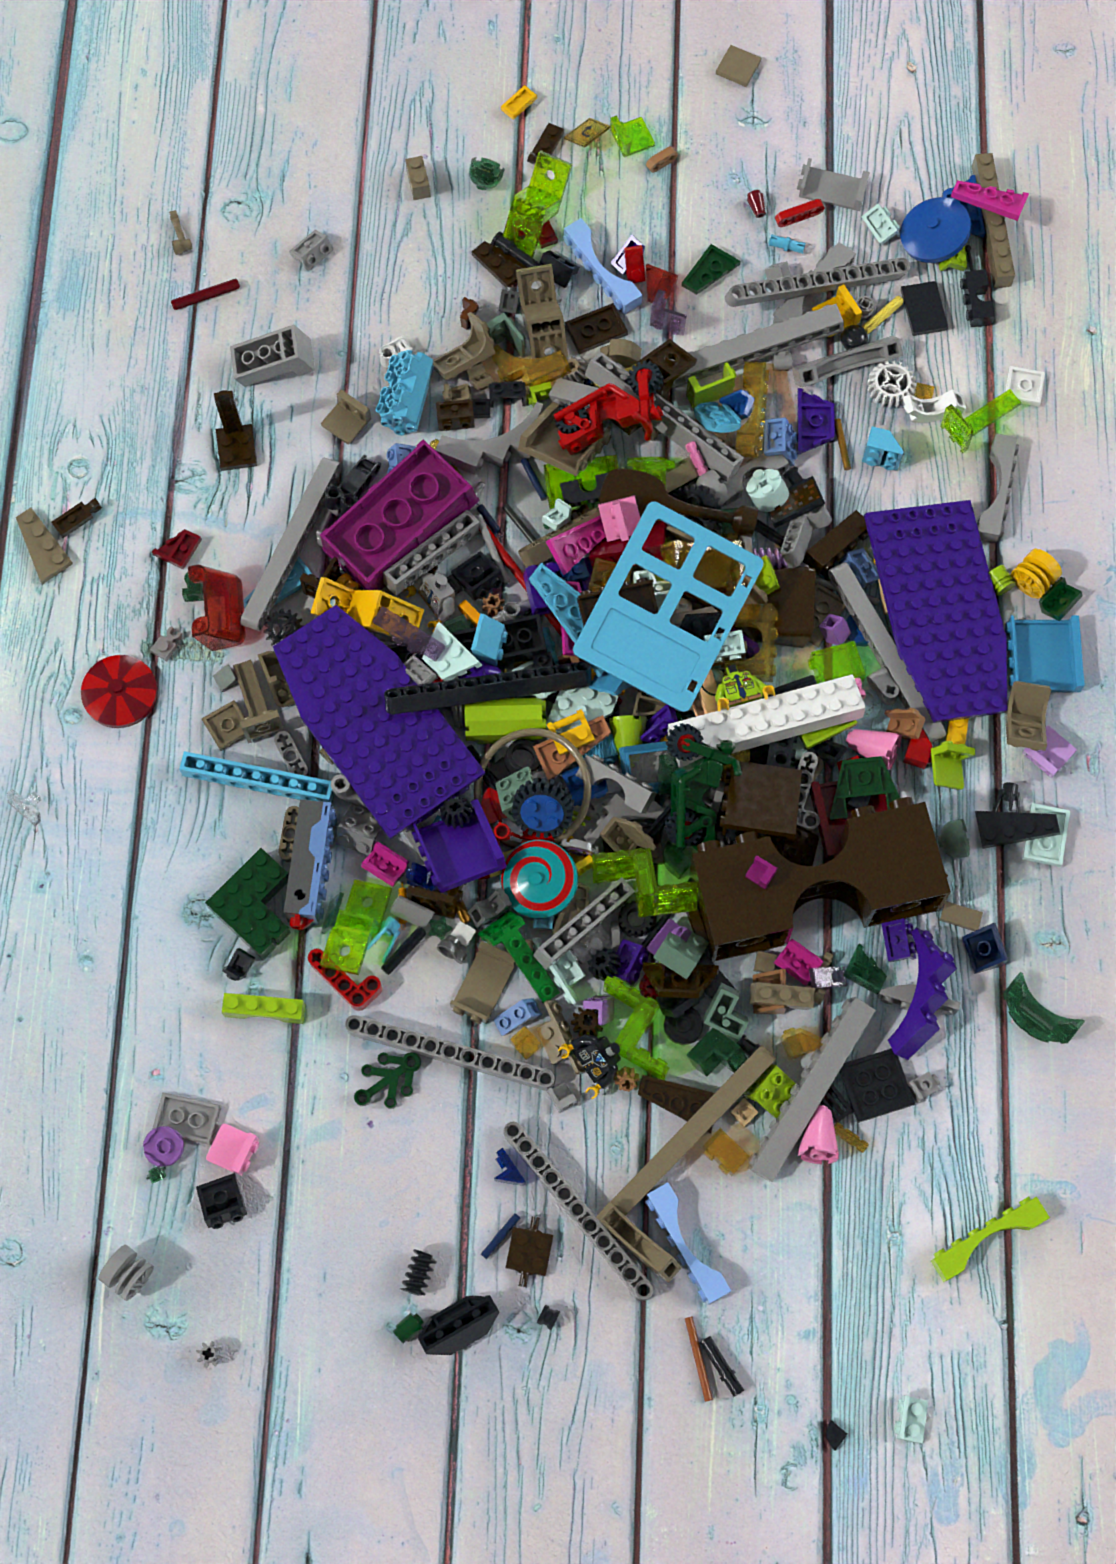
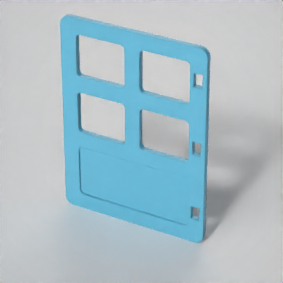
[573,502,763,712]

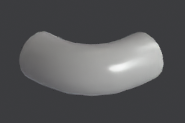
[331,775,366,807]

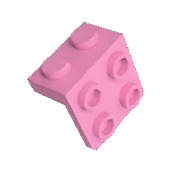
[206,1124,260,1176]

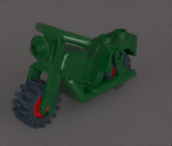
[665,723,742,851]

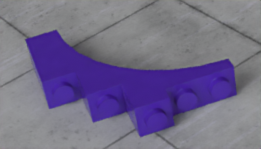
[888,928,957,1060]

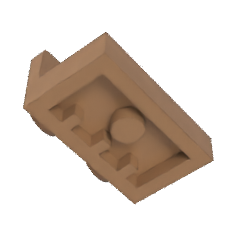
[884,708,926,739]

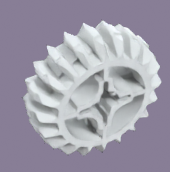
[867,360,917,408]

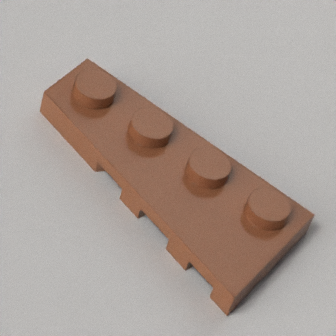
[533,715,611,782]

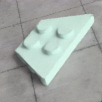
[422,622,482,681]

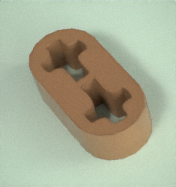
[646,146,678,173]

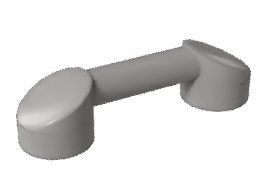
[316,508,341,547]

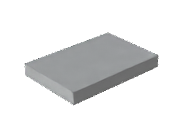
[152,1092,222,1145]

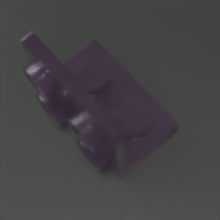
[650,289,687,336]

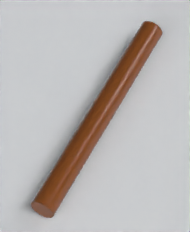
[684,1317,713,1402]

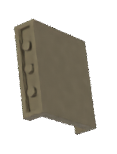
[518,402,611,476]

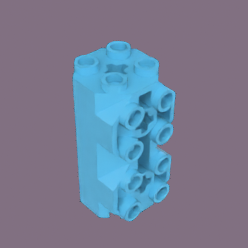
[376,350,434,436]

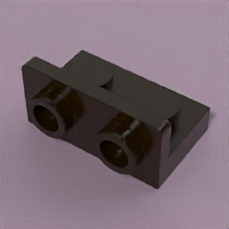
[436,399,475,431]

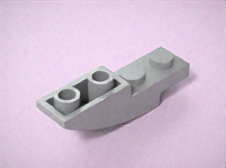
[877,984,961,1015]

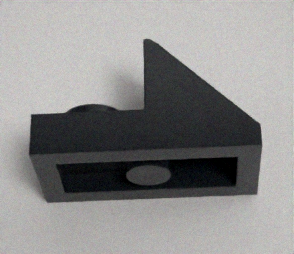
[808,740,848,769]

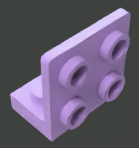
[1022,726,1077,778]

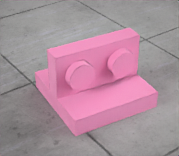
[598,495,640,542]

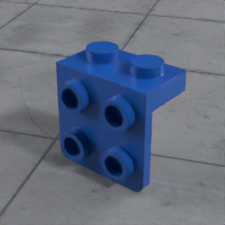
[562,766,608,806]

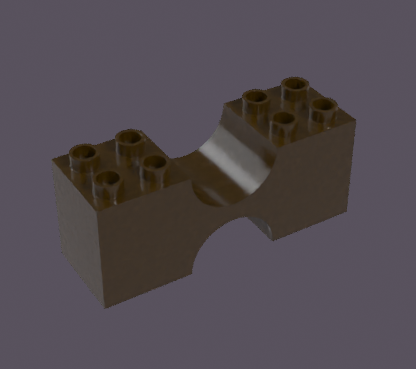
[690,797,951,962]

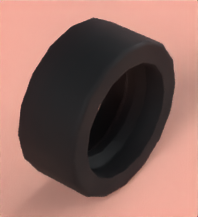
[504,739,540,774]

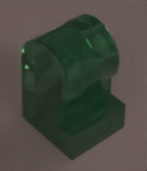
[182,570,204,602]

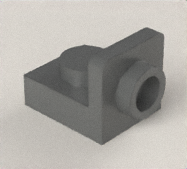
[498,287,519,314]

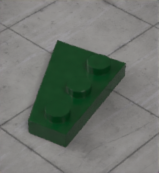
[682,244,741,295]

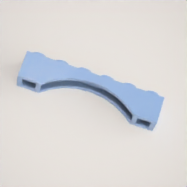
[563,218,642,315]
[645,1182,731,1305]

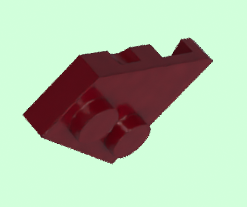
[152,529,202,570]

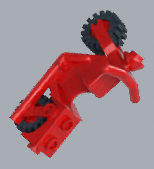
[553,361,664,455]

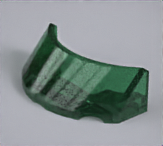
[1003,972,1085,1044]

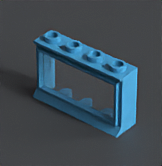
[619,741,682,793]

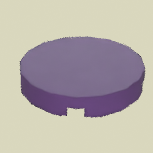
[143,1126,184,1167]

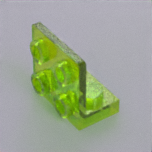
[610,115,655,157]

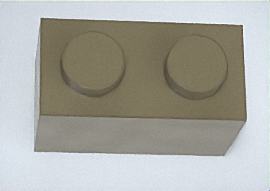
[405,156,431,200]

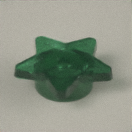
[428,916,453,940]

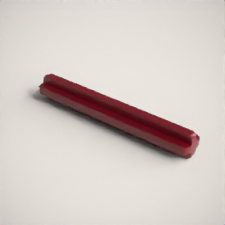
[171,278,240,310]

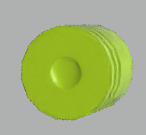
[989,565,1016,596]

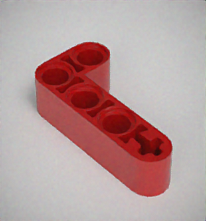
[308,948,382,1011]

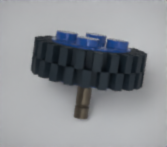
[512,778,574,838]

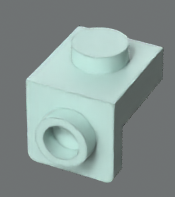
[542,498,572,531]

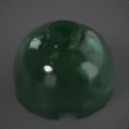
[469,157,505,190]

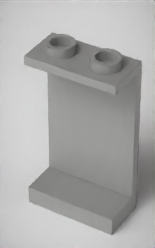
[797,158,870,211]

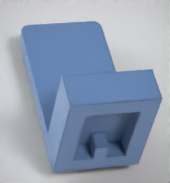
[494,998,543,1036]

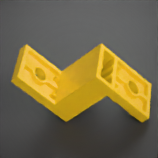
[310,577,424,642]

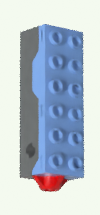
[283,799,337,930]

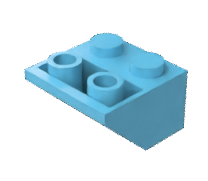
[862,426,904,471]

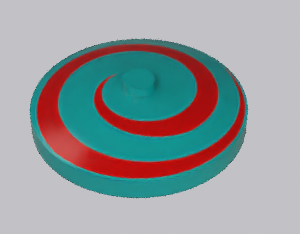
[500,840,578,918]

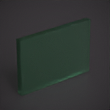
[321,892,344,934]

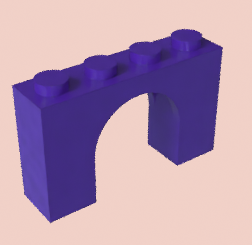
[523,557,605,615]

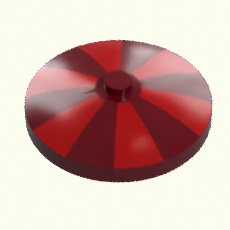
[81,655,158,728]

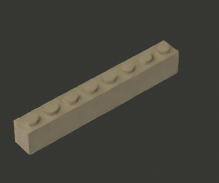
[971,153,1015,288]

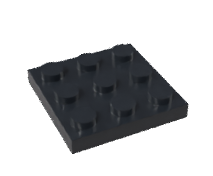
[839,1048,915,1123]

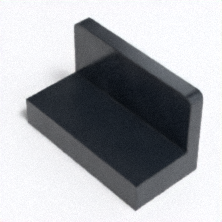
[540,250,580,288]

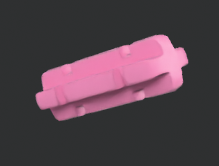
[685,441,709,476]

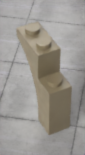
[596,1202,682,1283]

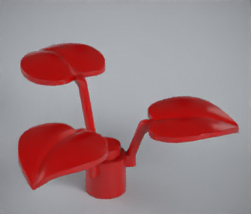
[479,788,555,879]

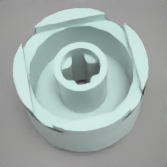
[746,469,789,512]

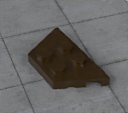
[643,962,719,999]

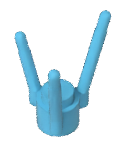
[363,916,401,963]

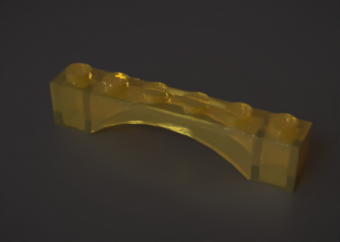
[736,361,769,458]

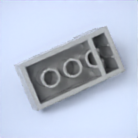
[230,324,315,387]

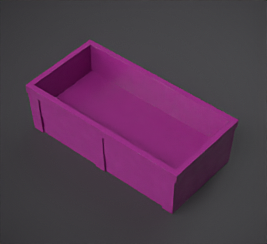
[320,439,480,590]

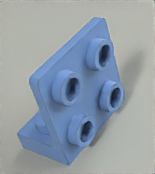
[764,417,798,466]

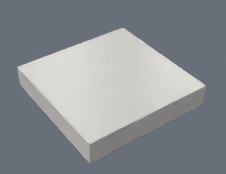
[1004,366,1045,407]

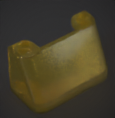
[660,540,744,591]

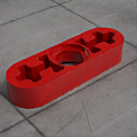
[775,199,825,227]

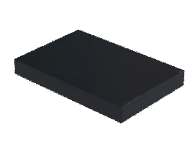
[900,281,948,336]

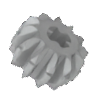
[559,355,588,384]

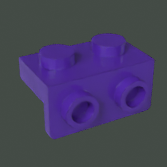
[641,704,678,743]

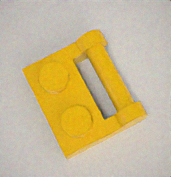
[546,709,595,756]

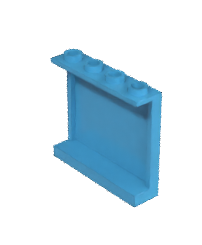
[1005,615,1085,692]

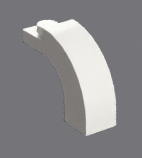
[903,389,966,423]

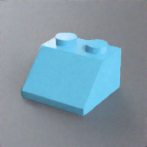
[471,613,508,666]

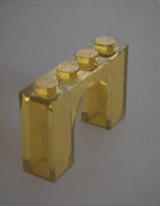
[724,604,778,682]

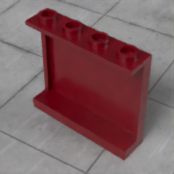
[809,781,888,860]

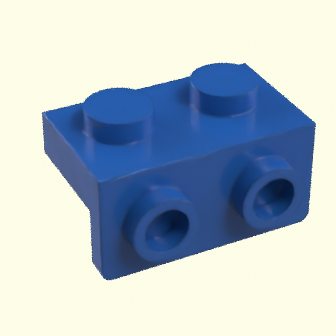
[719,390,755,420]

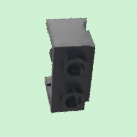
[489,381,526,408]

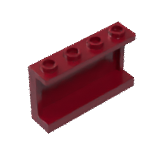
[589,521,669,572]

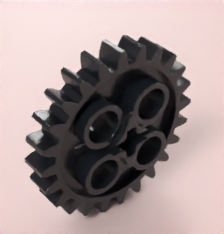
[672,484,724,534]

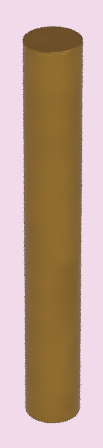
[834,418,851,470]

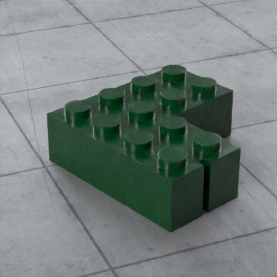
[205,848,291,960]

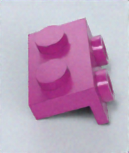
[361,842,409,887]
[774,939,823,986]

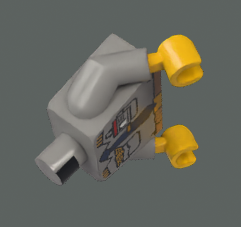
[402,573,455,632]

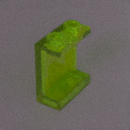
[808,641,866,684]

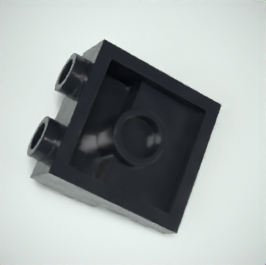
[451,551,504,601]
[196,1173,247,1229]

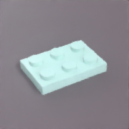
[1022,803,1070,867]

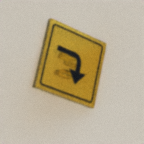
[564,118,610,148]

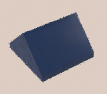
[962,923,1008,974]

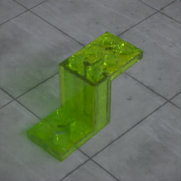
[503,151,573,258]
[592,848,698,917]
[603,976,670,1080]

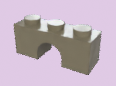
[749,982,815,1010]

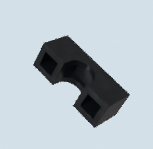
[960,269,995,327]
[560,472,608,507]

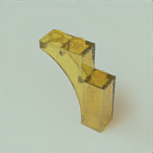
[492,344,572,387]

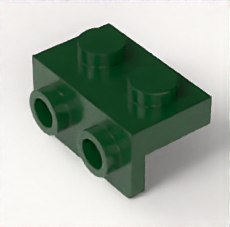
[1039,576,1083,621]

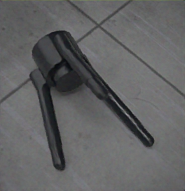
[992,782,1021,813]

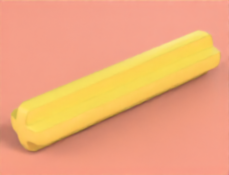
[862,296,904,334]

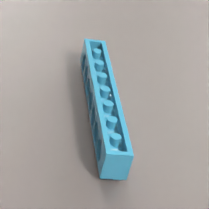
[179,751,335,804]

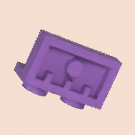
[646,919,692,956]

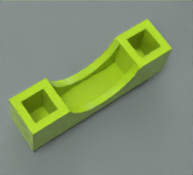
[222,993,306,1024]

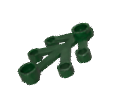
[354,1052,421,1109]

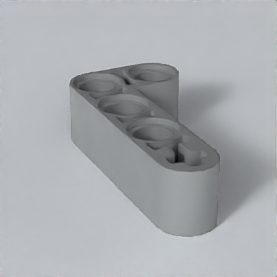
[780,504,832,568]
[796,752,820,832]

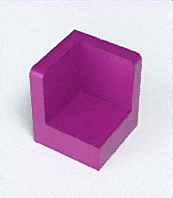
[745,856,777,889]

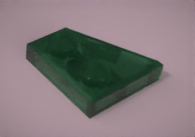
[842,943,887,995]

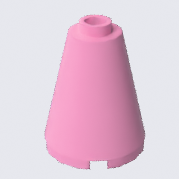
[846,729,902,770]
[798,1105,839,1164]

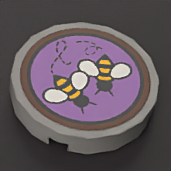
[560,839,599,858]

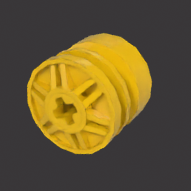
[1011,548,1062,599]

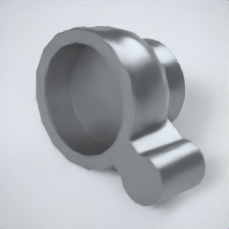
[437,935,467,964]

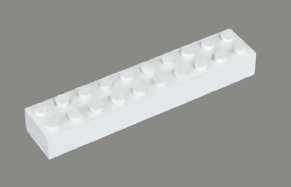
[668,674,866,768]

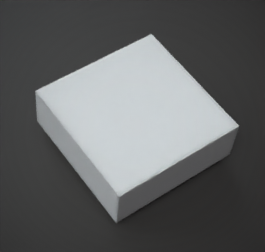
[451,921,477,948]

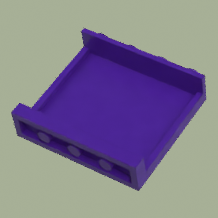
[411,799,507,893]

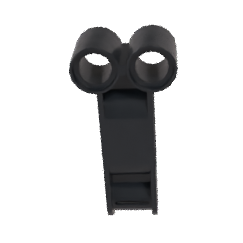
[325,454,381,515]

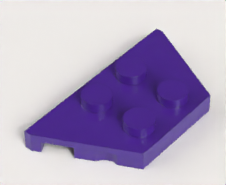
[797,388,835,454]

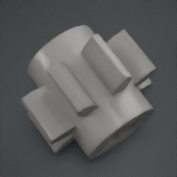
[196,1341,223,1368]

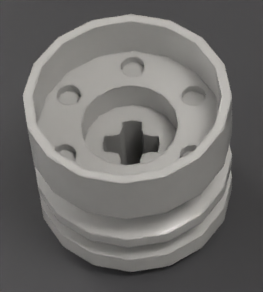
[98,1244,154,1301]

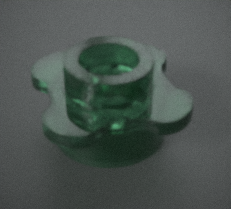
[146,1166,166,1183]

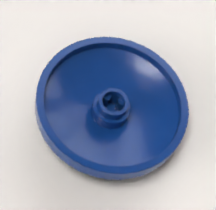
[900,197,972,263]

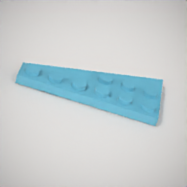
[529,563,604,677]

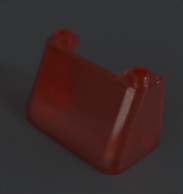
[188,565,246,651]

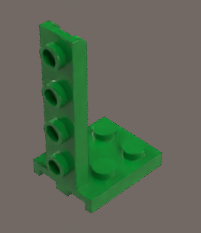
[478,911,560,1004]

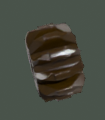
[571,1007,603,1037]

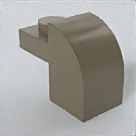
[600,339,642,368]

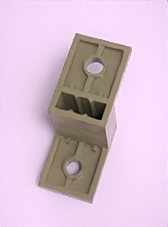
[516,264,568,372]

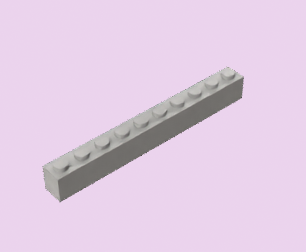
[670,304,844,389]
[585,352,744,481]
[748,997,876,1182]

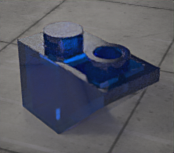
[406,862,435,891]

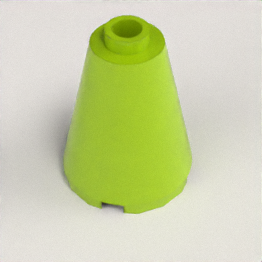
[609,715,647,768]

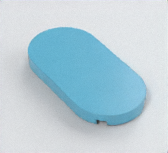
[694,402,741,433]

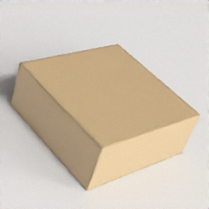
[730,1098,759,1127]

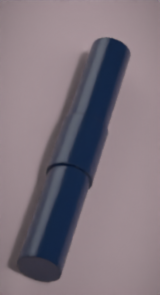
[521,458,548,501]
[481,1213,521,1260]

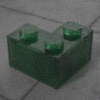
[686,1028,747,1077]

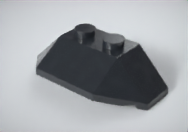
[417,1295,499,1355]

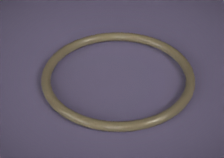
[474,728,592,849]

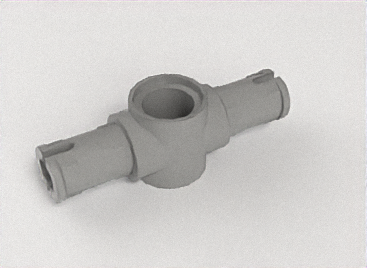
[492,598,531,622]

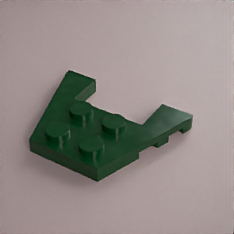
[830,756,900,820]

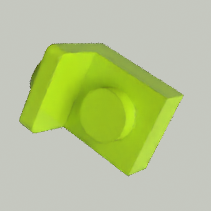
[527,382,552,407]

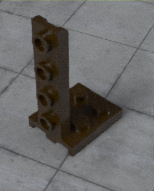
[214,390,257,471]
[407,883,467,919]

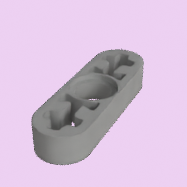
[274,731,309,776]

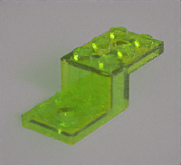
[320,879,392,975]

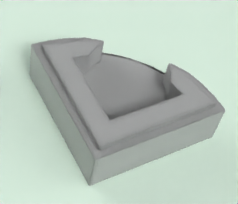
[610,921,620,947]

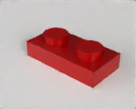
[624,245,646,283]

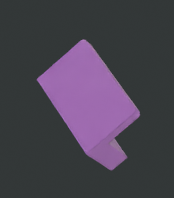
[583,995,614,1025]

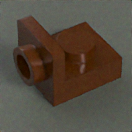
[460,297,479,330]

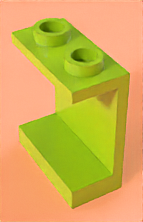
[686,362,737,410]

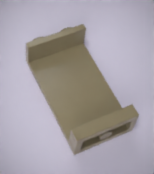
[450,940,516,1024]

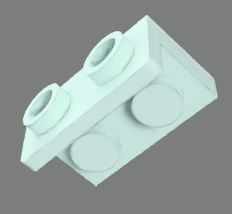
[861,203,900,245]
[703,630,746,663]
[894,1395,928,1444]

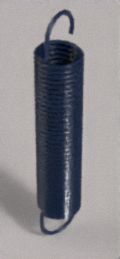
[477,503,503,537]

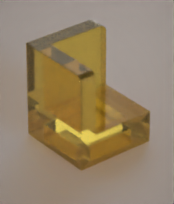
[510,1026,541,1060]

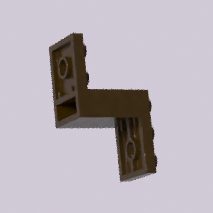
[609,339,697,436]

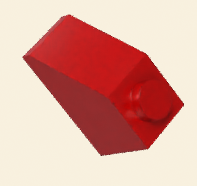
[903,729,933,769]

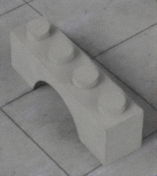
[718,452,789,506]
[575,754,657,814]

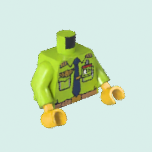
[715,665,776,711]

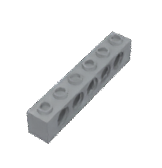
[383,510,480,596]
[533,877,635,970]

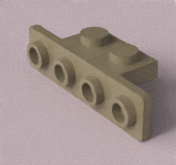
[536,1000,586,1074]

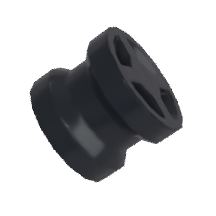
[537,1304,560,1330]

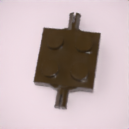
[505,1216,553,1288]

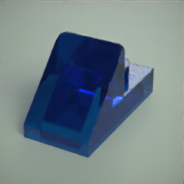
[494,1148,526,1186]

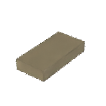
[939,901,983,931]

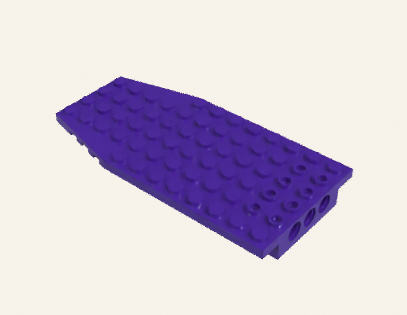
[864,500,1007,723]
[273,605,485,840]

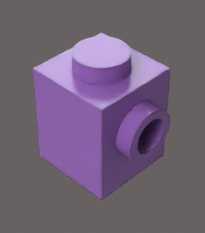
[819,614,851,646]

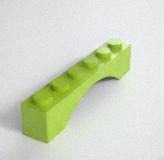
[931,1196,1050,1282]

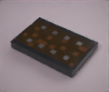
[768,476,825,528]

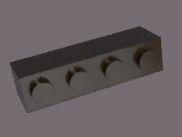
[803,510,869,575]

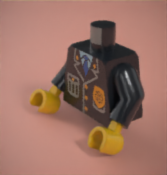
[558,1034,621,1099]

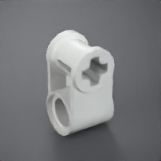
[379,336,415,368]

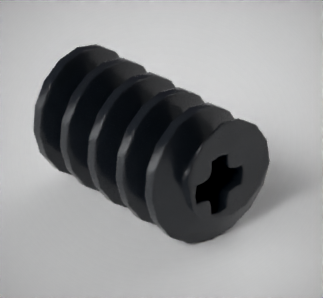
[400,1249,437,1296]

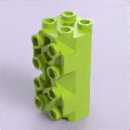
[465,698,546,744]

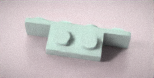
[532,937,587,1006]

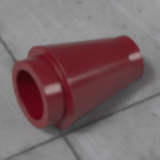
[747,190,766,218]

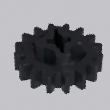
[263,609,304,646]

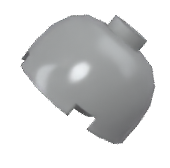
[696,469,729,505]

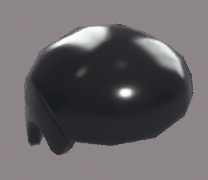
[840,325,868,350]

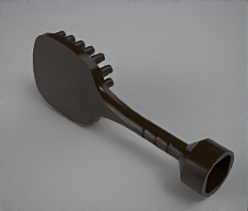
[599,468,758,537]

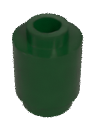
[393,1313,424,1344]

